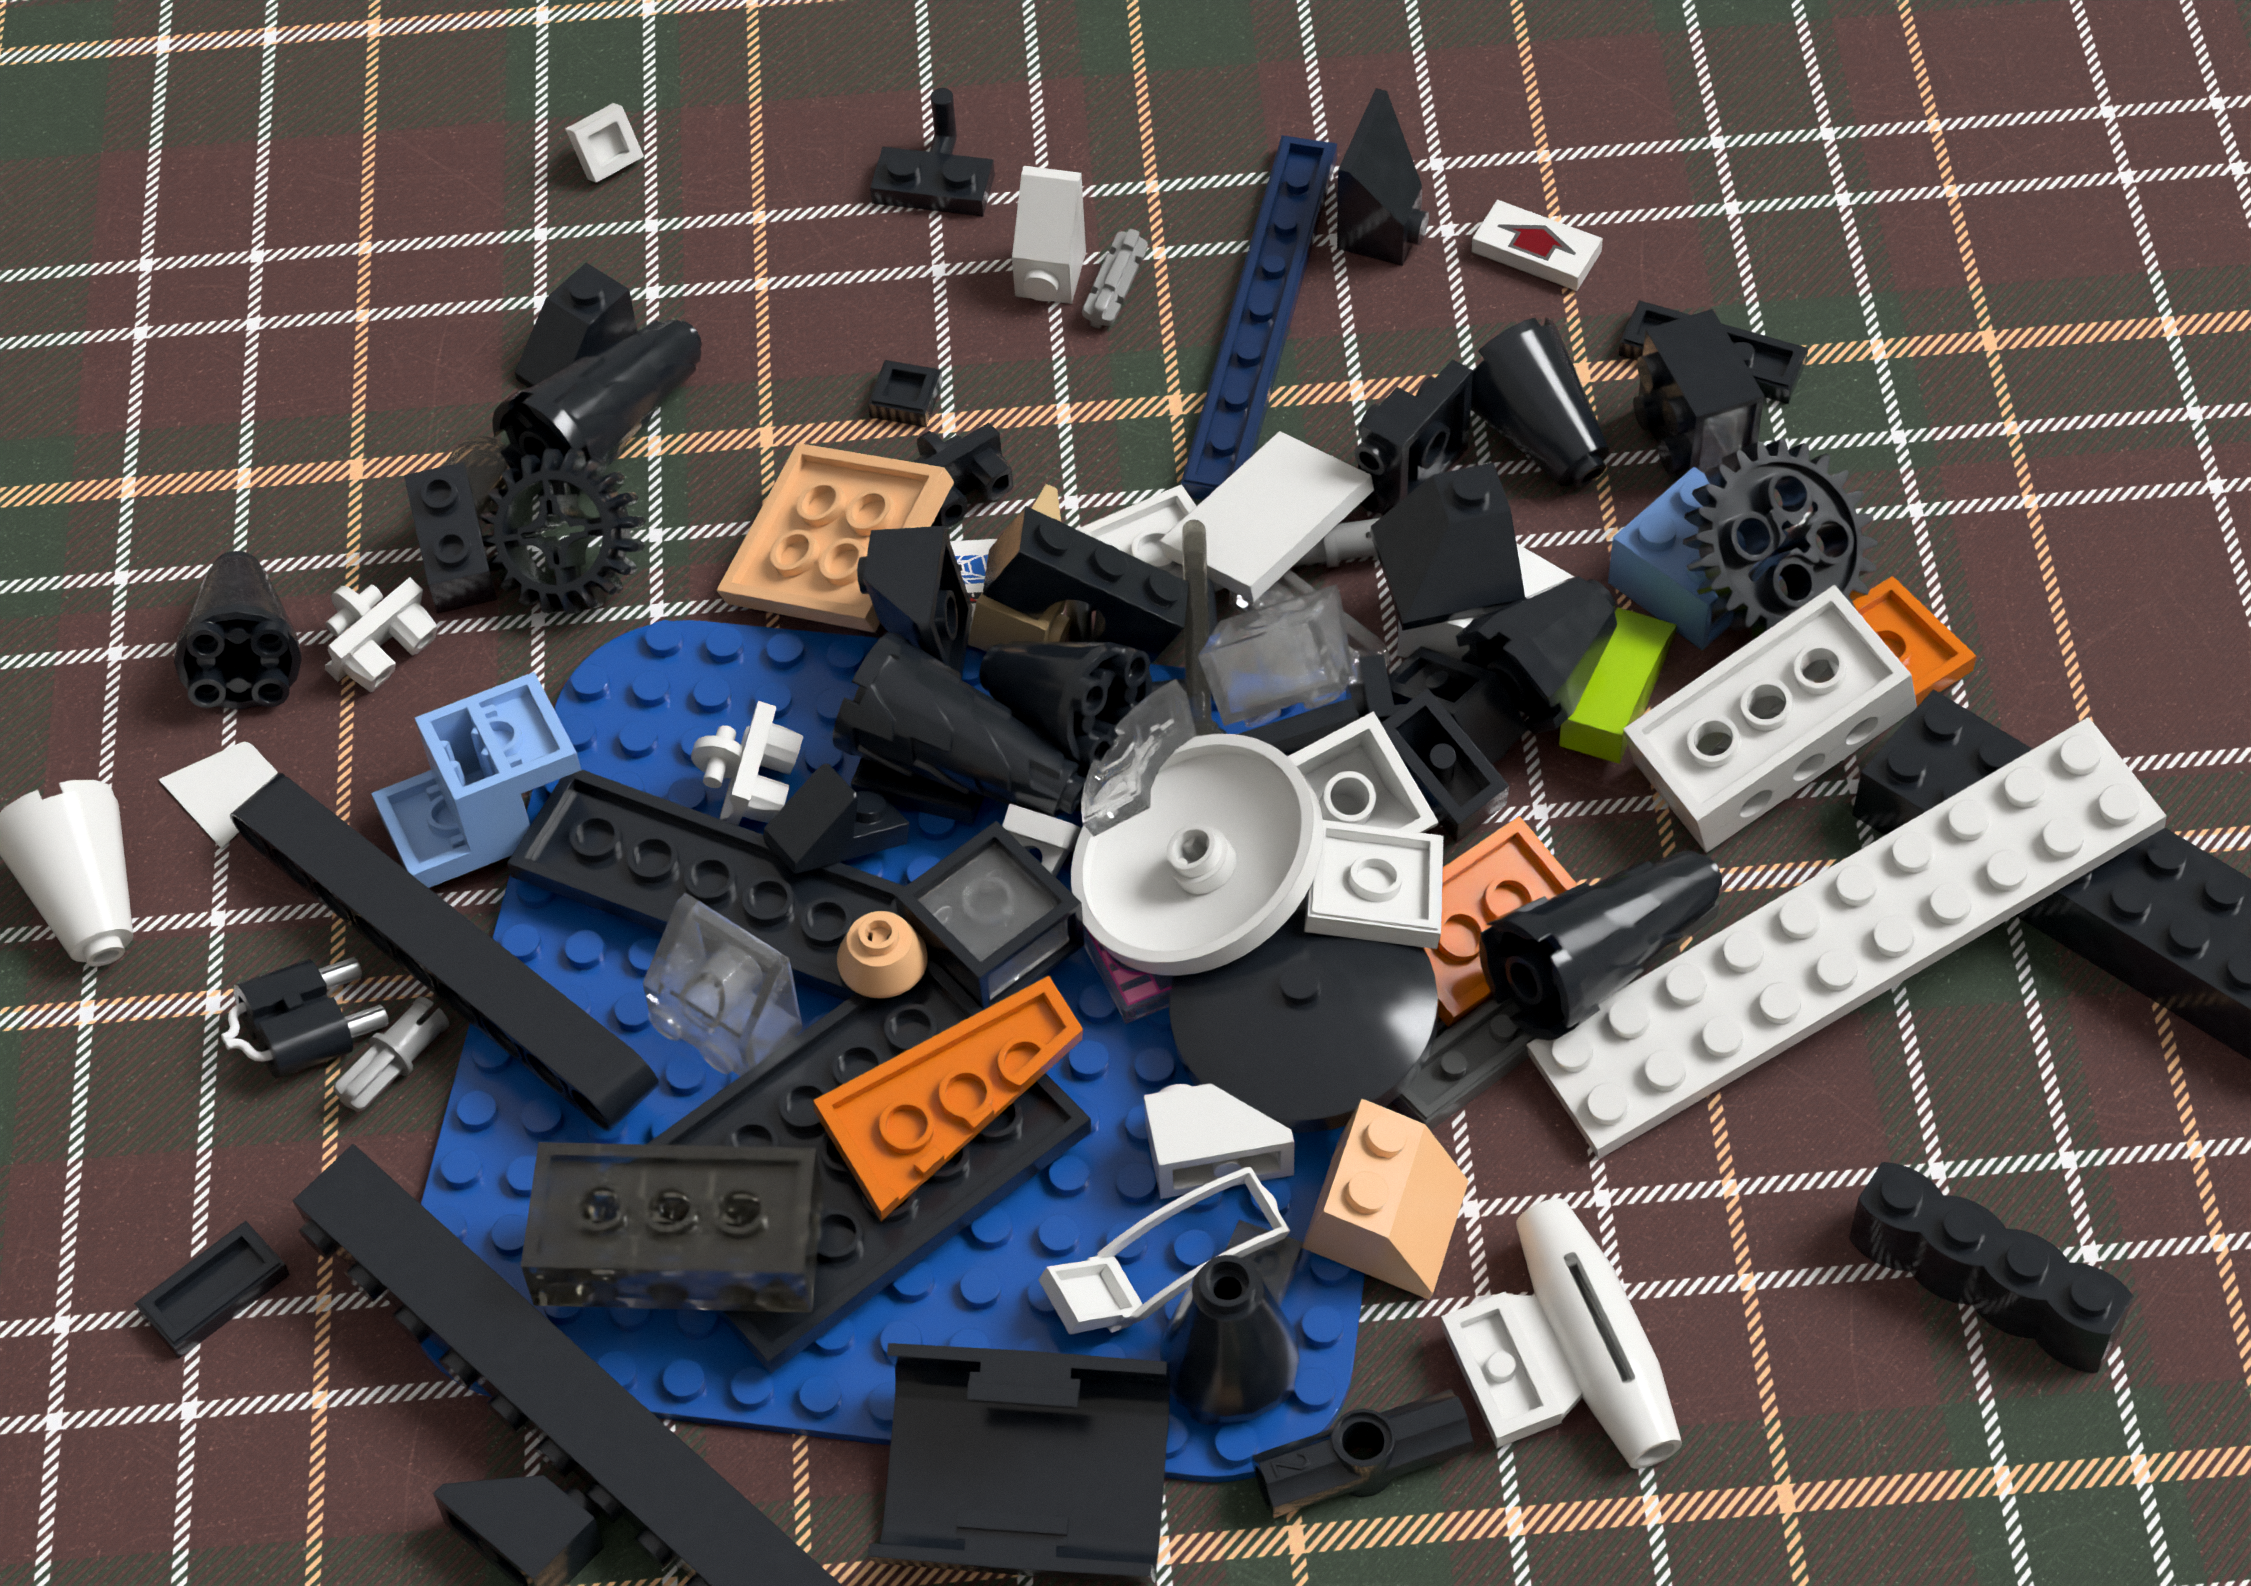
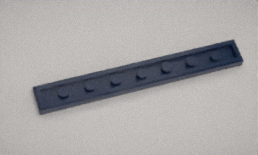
[1181,135,1337,500]

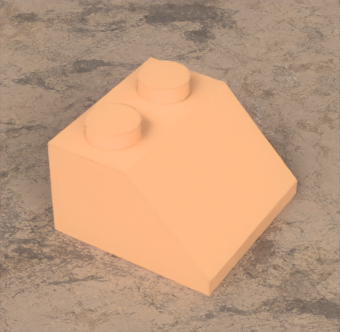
[1302,1099,1469,1300]

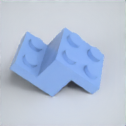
[371,672,581,888]

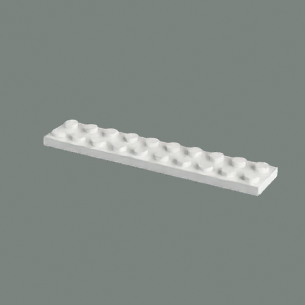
[1527,717,2167,1159]

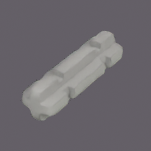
[1082,229,1148,329]

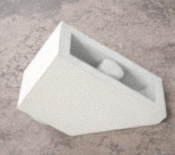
[1012,166,1086,304]
[1144,1083,1294,1199]

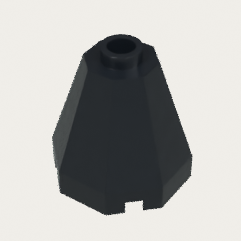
[1456,576,1617,734]

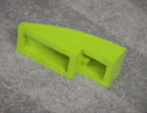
[1559,608,1677,764]

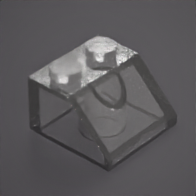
[1198,584,1353,727]
[642,893,802,1076]

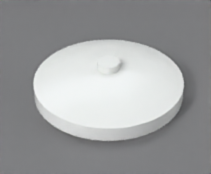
[1071,734,1324,975]

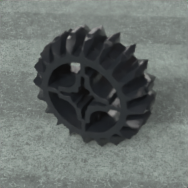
[480,449,646,614]

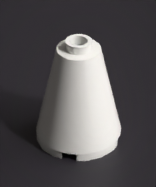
[0,780,133,967]

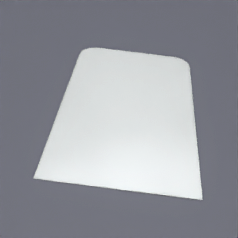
[158,742,278,849]

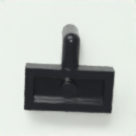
[870,88,995,217]

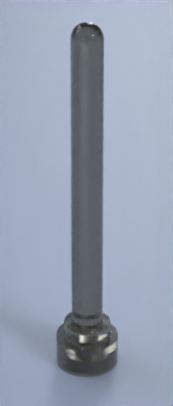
[1174,519,1224,743]

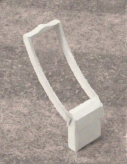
[1038,1167,1290,1335]

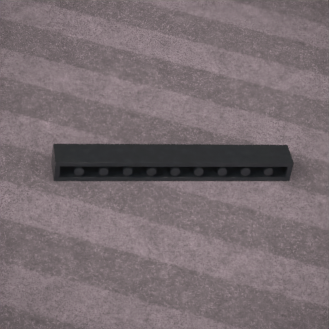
[292,1144,843,1586]

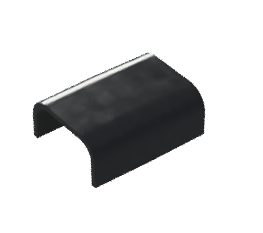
[868,1343,1170,1583]

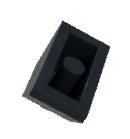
[515,263,638,388]
[1388,646,1528,764]
[1381,688,1509,843]
[433,1475,604,1586]

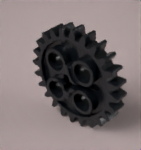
[1683,439,1878,640]

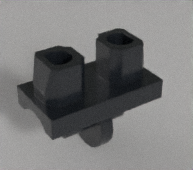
[912,422,1013,530]

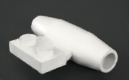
[1441,1198,1682,1469]

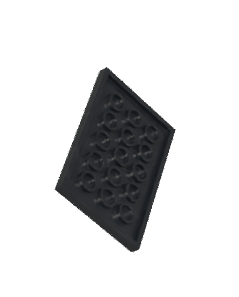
[602,953,1092,1374]

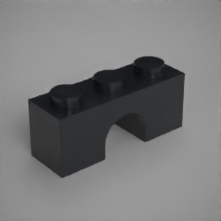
[982,506,1189,665]

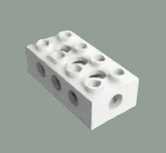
[1623,585,1917,853]

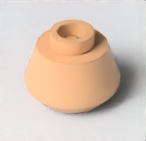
[837,911,928,998]

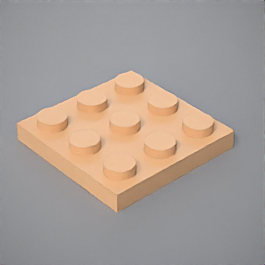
[717,443,954,633]

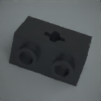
[404,462,497,614]

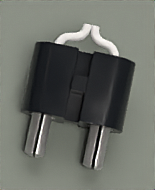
[221,957,388,1079]

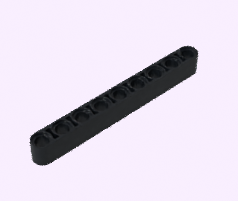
[230,772,659,1132]

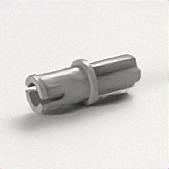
[334,996,449,1112]

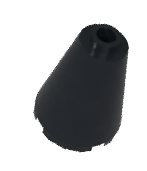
[1464,317,1609,488]

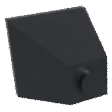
[1337,88,1429,266]
[1370,462,1525,631]
[857,526,973,680]

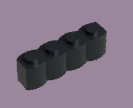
[1849,1162,2134,1373]

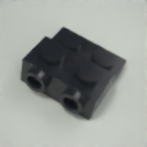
[1354,359,1473,515]

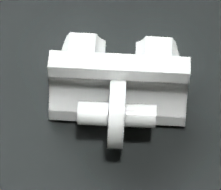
[325,577,438,692]
[691,701,803,826]

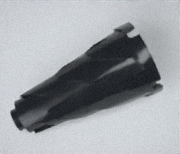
[492,319,702,499]
[832,632,1088,818]
[1479,851,1722,1041]

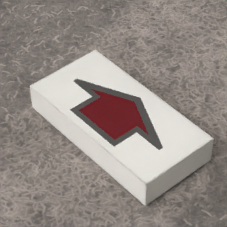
[1472,200,1603,291]

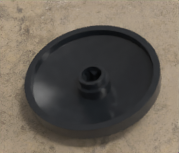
[1169,893,1438,1133]

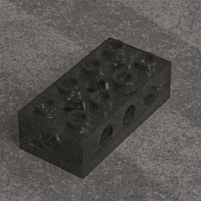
[521,1142,823,1312]

